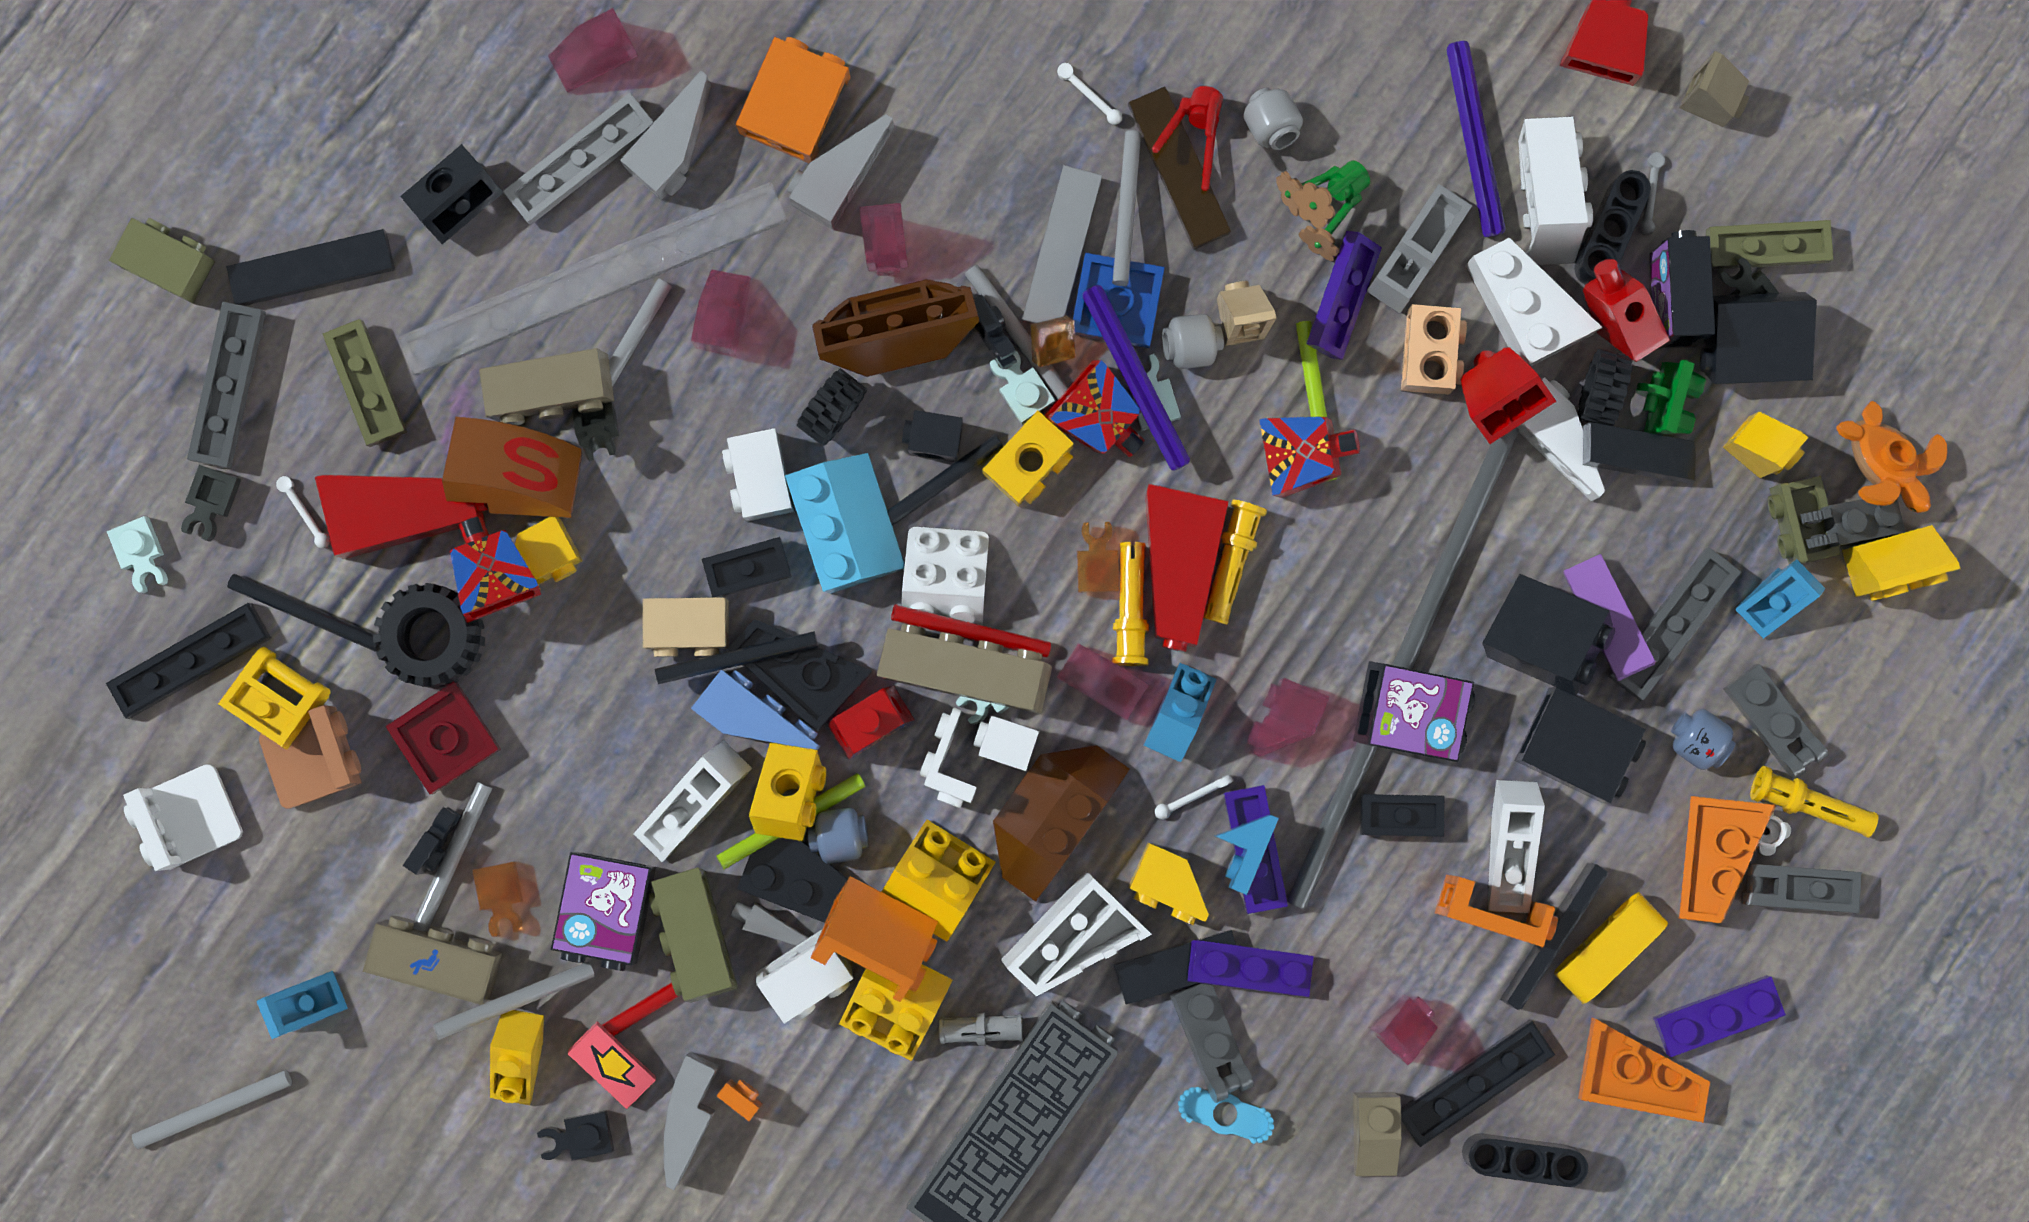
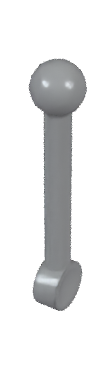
[1639,152,1665,235]

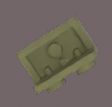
[1767,476,1841,565]

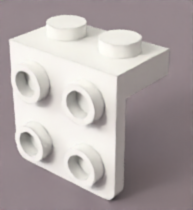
[902,527,989,625]
[920,707,977,808]
[123,764,243,871]

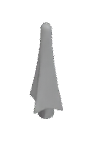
[730,901,809,946]

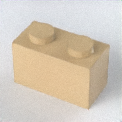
[643,598,729,657]

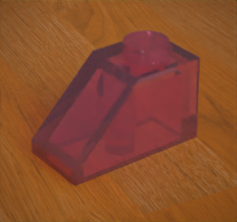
[548,8,638,93]
[860,203,908,276]
[691,269,751,356]
[1368,994,1438,1065]

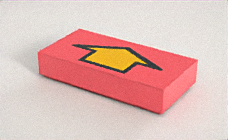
[568,1021,656,1109]

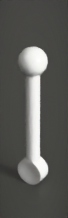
[1057,63,1123,125]
[276,476,330,548]
[1155,774,1233,820]

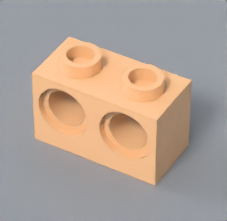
[1401,304,1467,395]

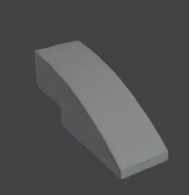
[1367,184,1472,313]
[664,1052,720,1190]

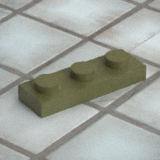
[1706,220,1834,269]
[323,319,407,447]

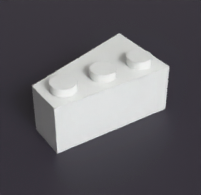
[1518,117,1593,265]
[1465,238,1602,366]
[1001,871,1152,996]

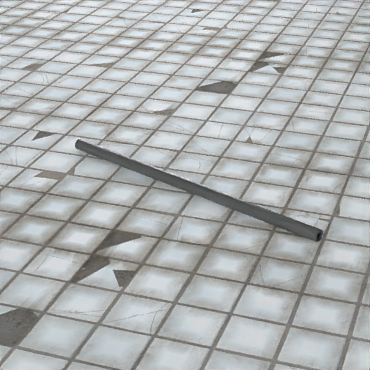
[1287,427,1519,910]

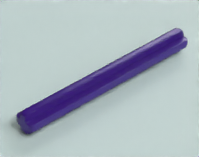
[1446,41,1506,237]
[1083,285,1190,471]

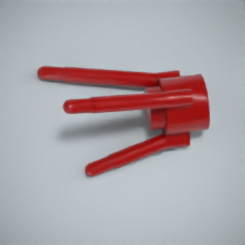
[1152,86,1224,191]

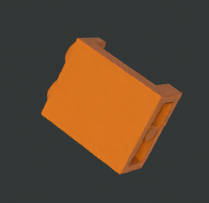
[736,37,851,163]
[1435,874,1558,947]
[810,876,938,1002]

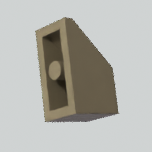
[1679,51,1749,127]
[1353,1092,1401,1176]

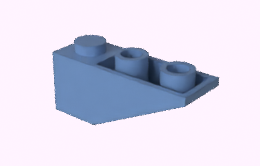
[691,669,821,750]

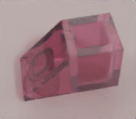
[1056,643,1149,721]
[1246,678,1330,757]

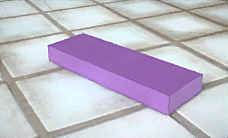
[1563,554,1655,682]

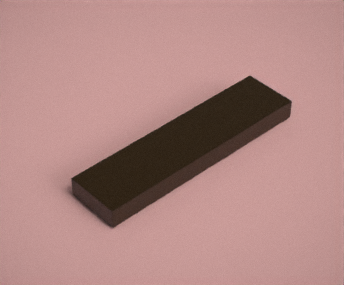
[1128,86,1231,250]

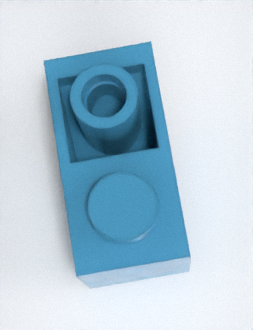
[1143,663,1217,762]

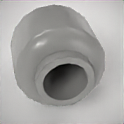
[1243,88,1303,150]
[1162,314,1224,369]

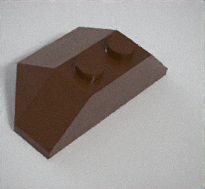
[812,279,979,377]
[993,745,1130,902]

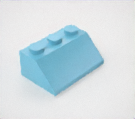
[785,453,905,594]

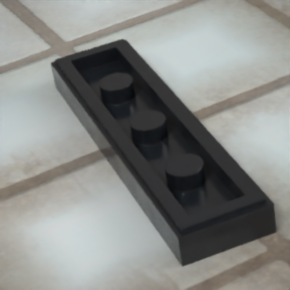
[226,229,395,306]
[106,602,271,719]
[1499,863,1608,1010]
[1401,1020,1555,1147]

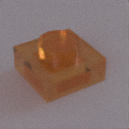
[1031,315,1075,367]

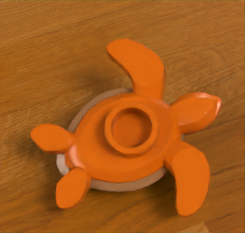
[1836,401,1947,513]

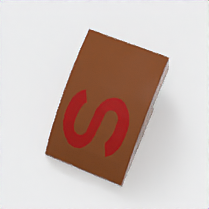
[442,417,583,518]

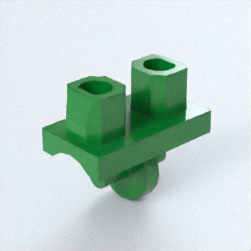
[1636,360,1706,435]

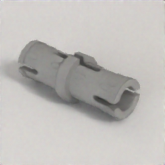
[939,1012,1023,1046]

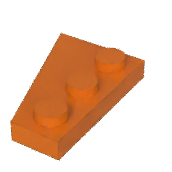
[1679,796,1776,923]
[1578,1017,1710,1123]

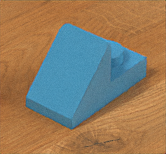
[1735,559,1825,639]
[1214,815,1279,895]
[256,971,348,1039]

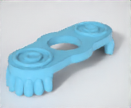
[1178,1087,1274,1144]

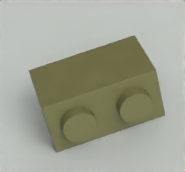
[109,218,215,304]

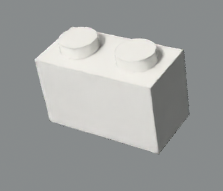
[722,428,794,522]
[973,716,1039,772]
[756,930,853,1024]

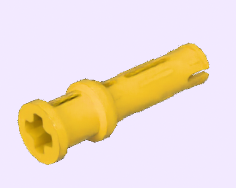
[1203,499,1267,625]
[1112,542,1149,666]
[1750,766,1879,838]

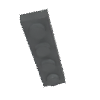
[187,302,266,469]
[1608,547,1741,701]

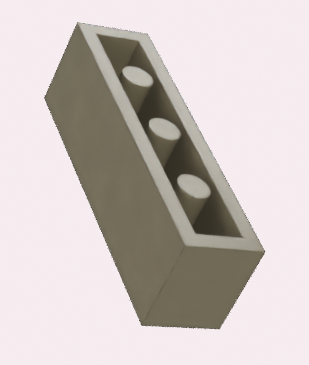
[877,624,1052,714]

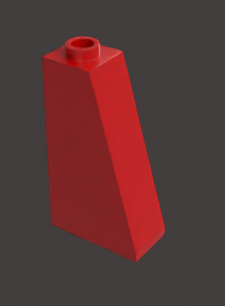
[315,475,488,559]
[1145,484,1229,652]

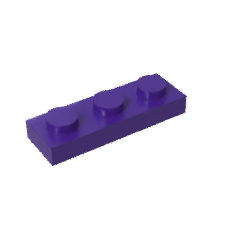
[1306,231,1382,360]
[1223,785,1288,914]
[1187,940,1314,997]
[1653,975,1786,1057]

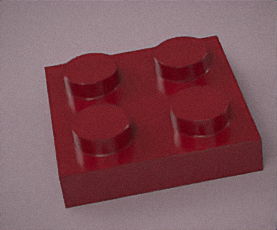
[385,681,501,795]

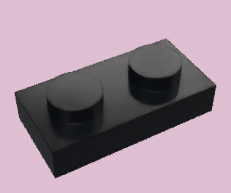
[702,537,792,598]
[1360,794,1445,837]

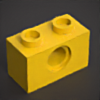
[982,410,1074,507]
[749,743,826,841]

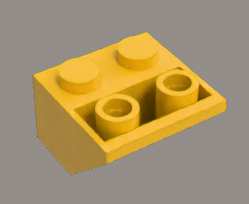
[1842,525,1960,601]
[881,819,996,942]
[839,964,953,1061]

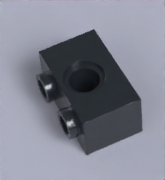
[400,144,504,245]

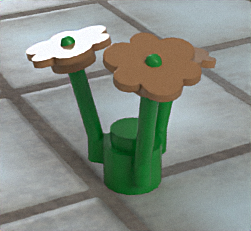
[1276,160,1370,261]

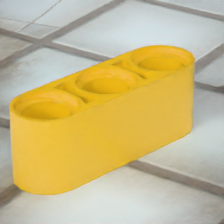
[1554,892,1668,1004]

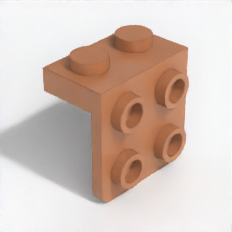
[259,705,362,809]

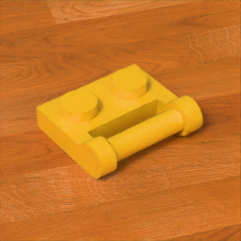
[218,647,330,750]

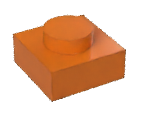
[717,1079,763,1121]

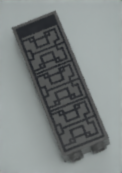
[906,1000,1118,1222]

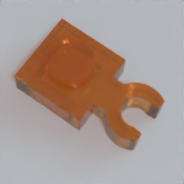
[1077,522,1119,593]
[472,862,523,937]

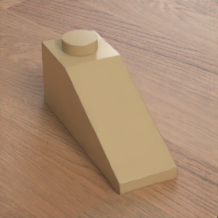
[1217,281,1276,346]

